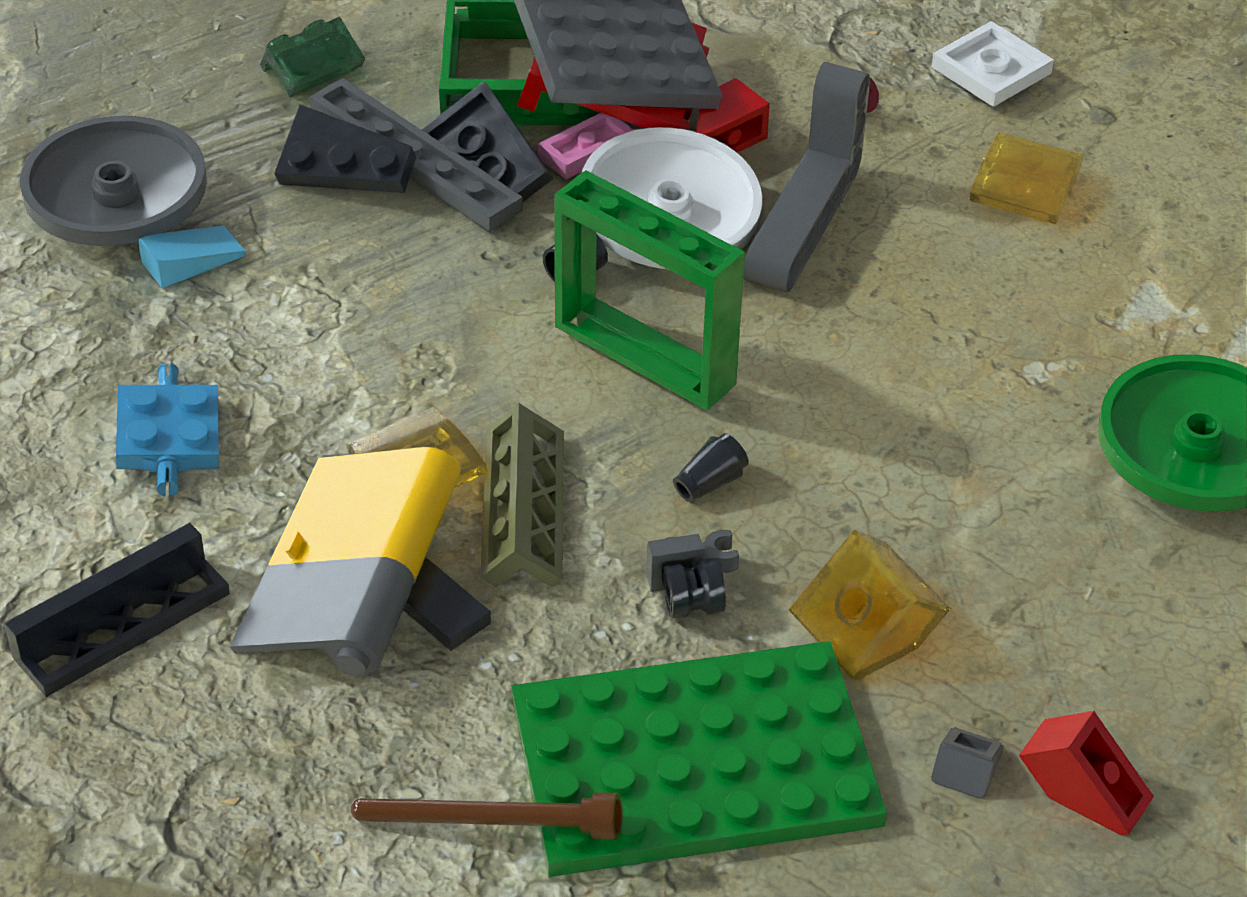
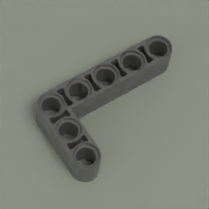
[743,62,870,292]

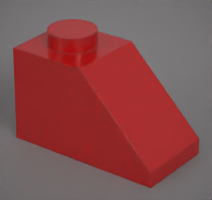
[696,78,770,153]
[1019,711,1154,835]

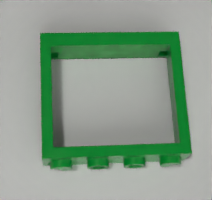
[439,0,600,126]
[554,170,745,411]

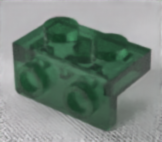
[260,17,365,97]

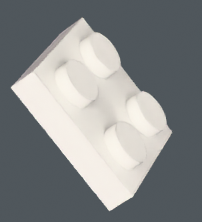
[931,21,1054,107]

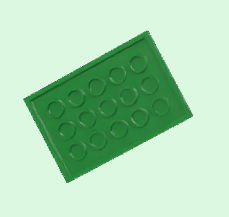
[511,641,887,877]

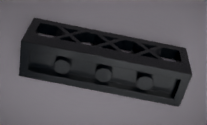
[4,522,230,697]

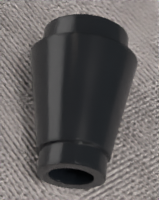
[673,433,749,503]

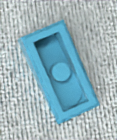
[138,225,246,289]

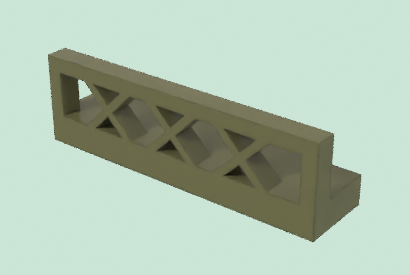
[480,403,564,587]

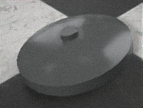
[20,116,207,246]

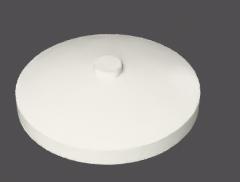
[582,127,762,269]

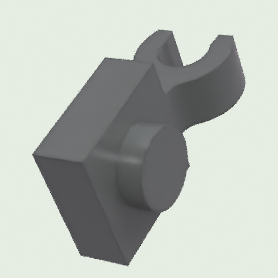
[646,530,739,592]

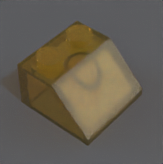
[789,530,951,680]

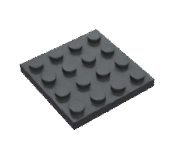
[514,0,723,109]

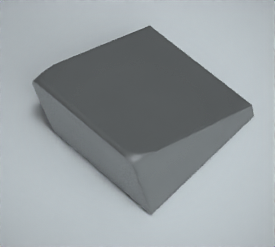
[931,727,1004,798]

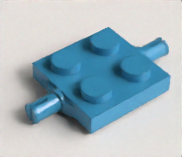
[116,363,219,496]

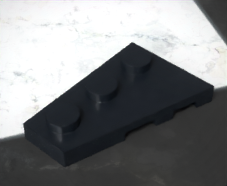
[421,81,553,202]
[274,104,416,193]

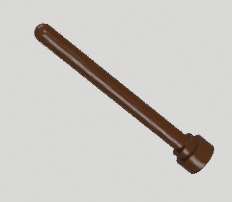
[351,792,623,840]

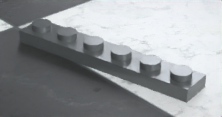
[310,78,523,232]

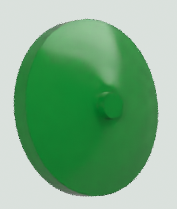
[1098,354,1247,512]

